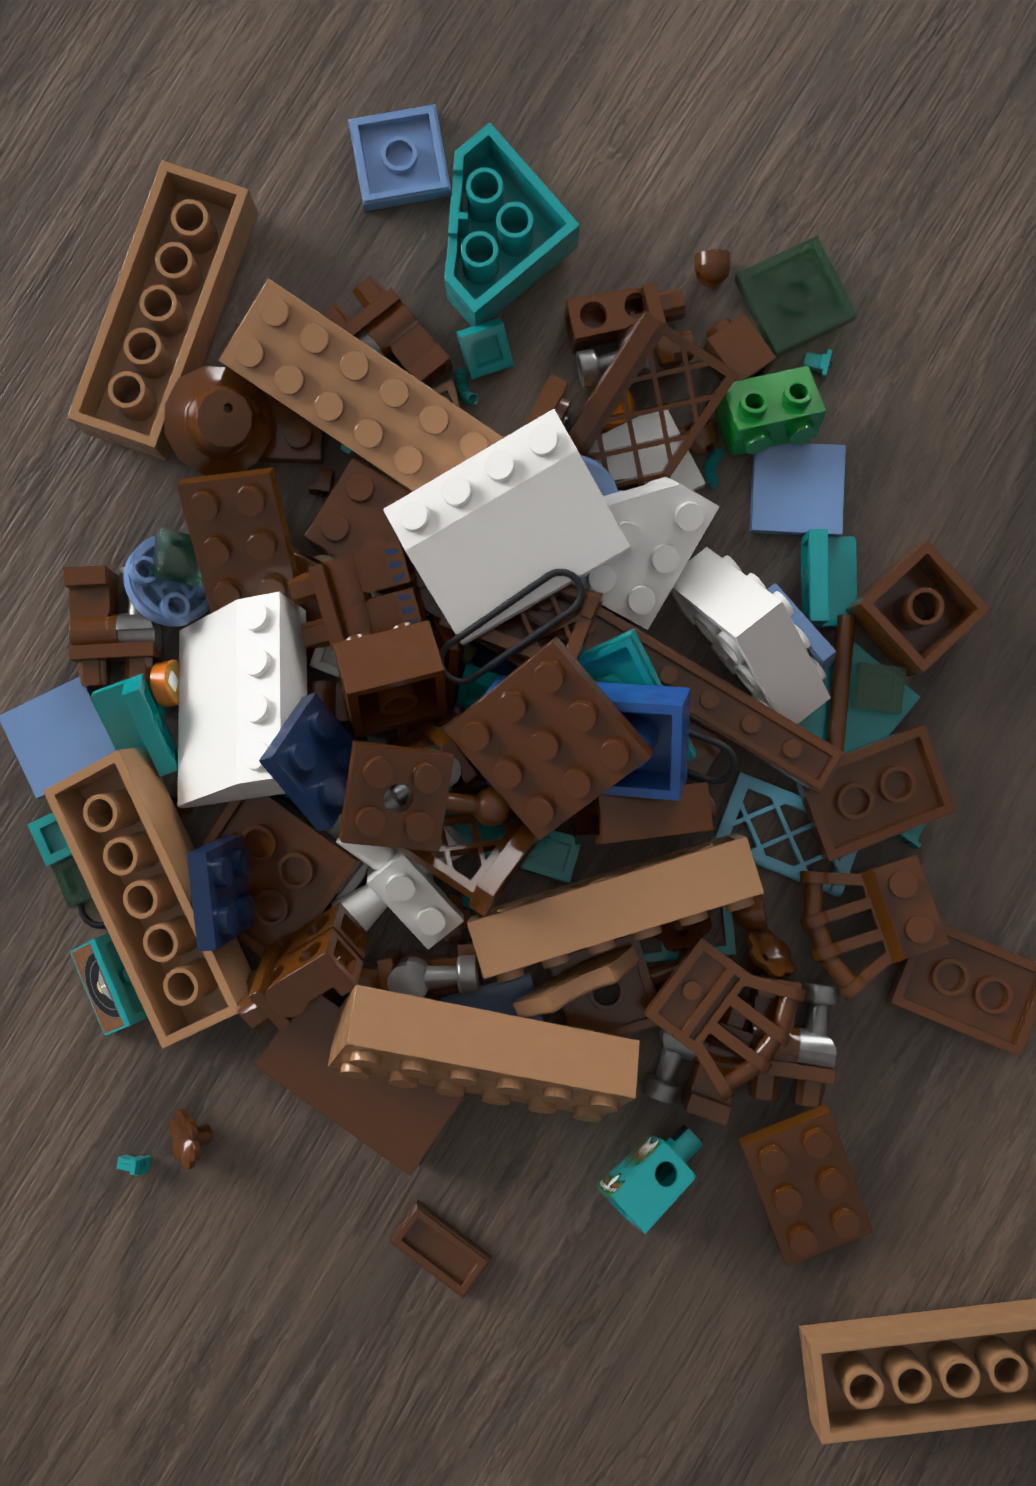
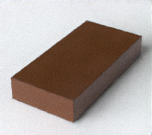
[389,1200,492,1299]

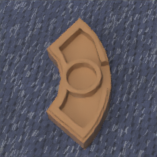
[512,945,640,1018]

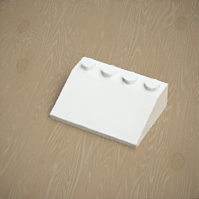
[383,409,632,645]
[177,592,307,808]

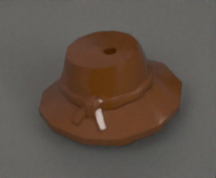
[164,366,271,476]

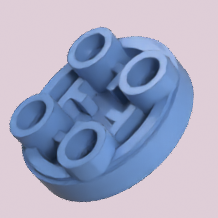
[124,531,210,627]

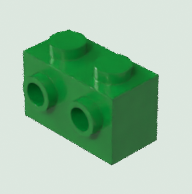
[714,366,826,456]

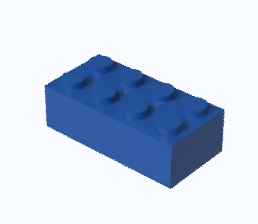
[485,675,690,801]

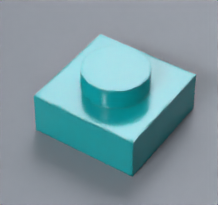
[457,318,514,379]
[27,813,73,866]

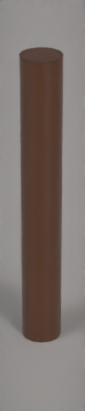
[826,614,856,752]

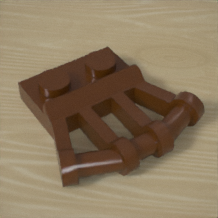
[799,855,949,1000]
[643,936,806,1102]

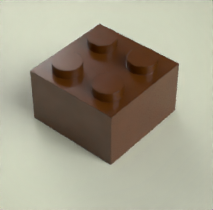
[845,540,991,677]
[333,620,447,739]

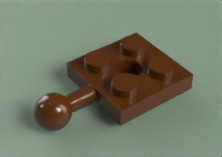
[339,741,511,852]
[550,934,689,1037]

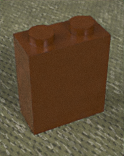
[572,782,716,845]

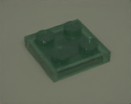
[734,235,858,358]

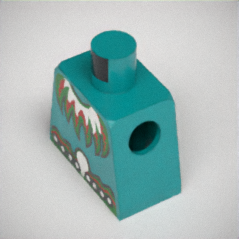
[595,1125,703,1234]

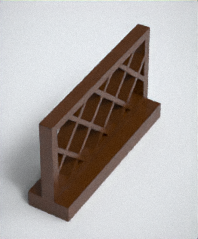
[567,310,739,488]
[395,762,541,917]

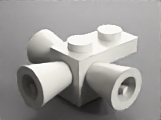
[332,826,466,949]

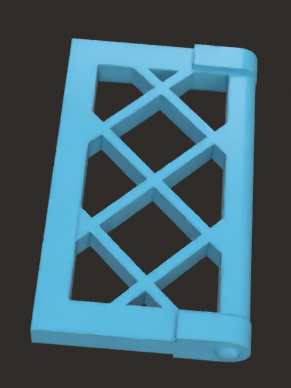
[711,772,857,898]

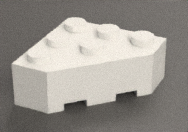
[572,477,720,630]
[670,547,831,724]

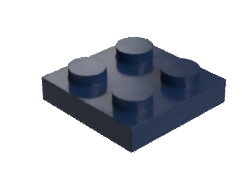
[259,693,354,831]
[187,835,255,951]

